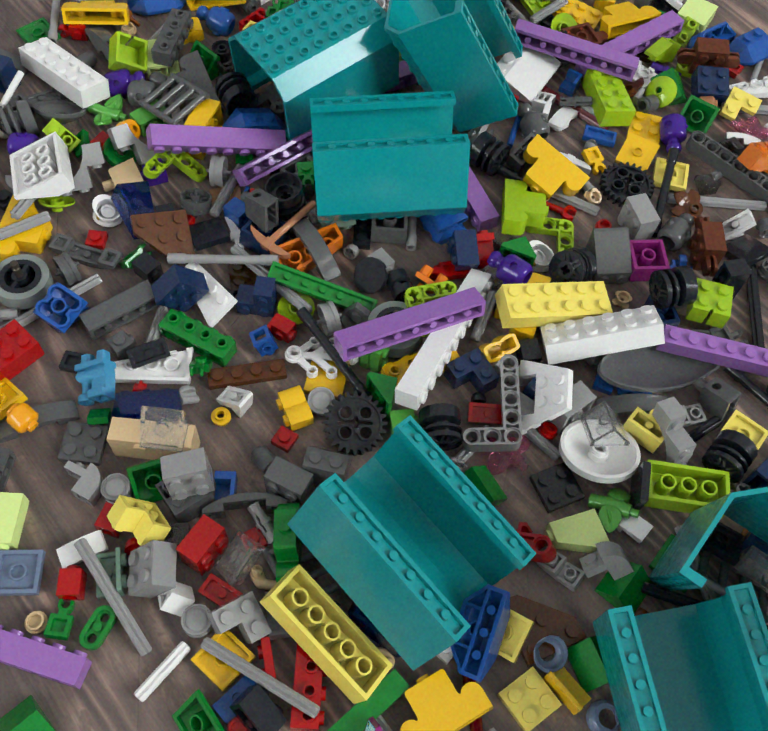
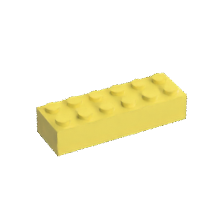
[495,281,613,328]
[260,564,393,704]

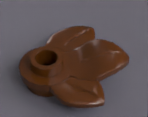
[623,77,644,98]
[670,189,703,217]

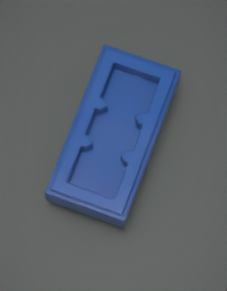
[582,125,617,148]
[212,676,257,725]

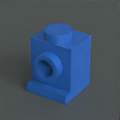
[249,324,279,357]

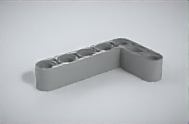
[462,354,522,452]

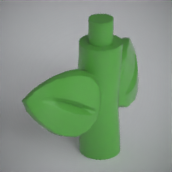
[88,94,128,126]
[588,488,640,534]

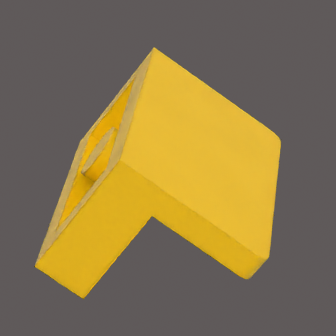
[542,667,592,715]

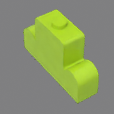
[501,178,549,235]

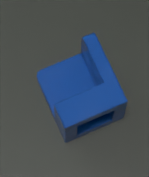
[558,68,583,97]
[223,197,250,228]
[214,471,238,500]

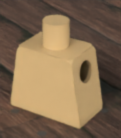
[101,158,147,198]

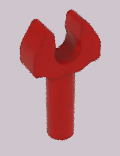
[546,201,577,222]

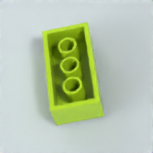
[581,69,636,127]
[644,459,730,518]

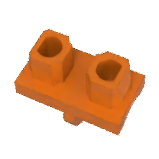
[415,264,448,294]

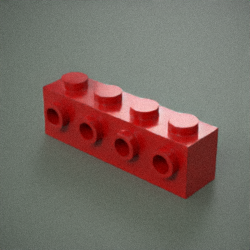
[290,643,327,731]

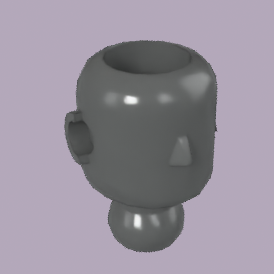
[127,78,169,107]
[518,103,550,139]
[657,213,694,251]

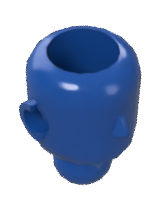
[196,5,236,37]

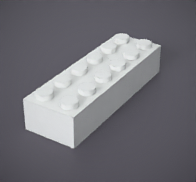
[18,37,110,109]
[540,305,665,365]

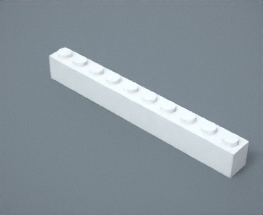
[395,268,493,410]

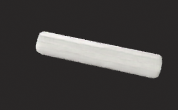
[134,641,191,702]

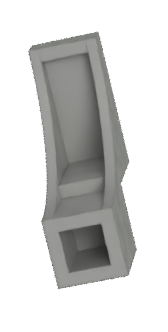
[107,123,172,165]
[62,142,105,197]
[652,396,696,465]

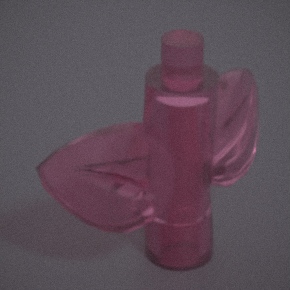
[730,116,768,140]
[487,435,531,475]

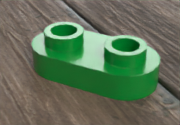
[79,605,117,651]

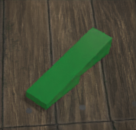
[327,669,410,731]

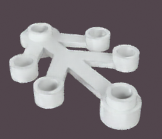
[285,337,359,379]

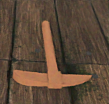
[250,200,317,259]

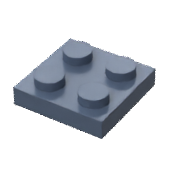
[0,550,46,596]

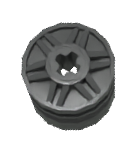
[0,99,40,136]

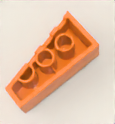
[737,141,768,173]
[270,223,344,273]

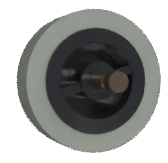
[0,254,54,310]
[367,301,422,358]

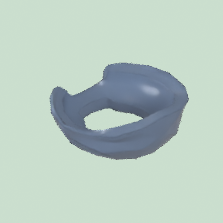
[533,635,568,673]
[585,699,620,731]

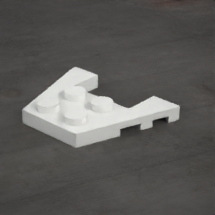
[520,360,573,435]

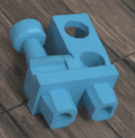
[74,349,116,406]

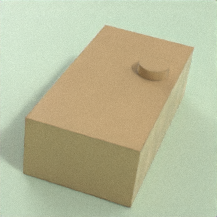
[106,417,201,460]

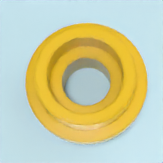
[211,407,231,427]

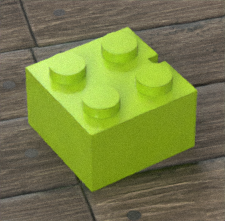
[108,31,148,74]
[685,278,734,329]

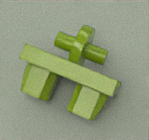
[672,16,700,48]

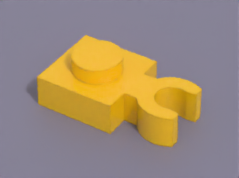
[581,146,607,176]

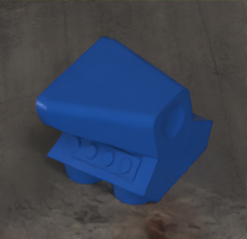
[419,213,469,245]
[33,282,91,333]

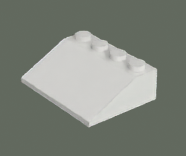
[497,47,561,104]
[9,131,75,200]

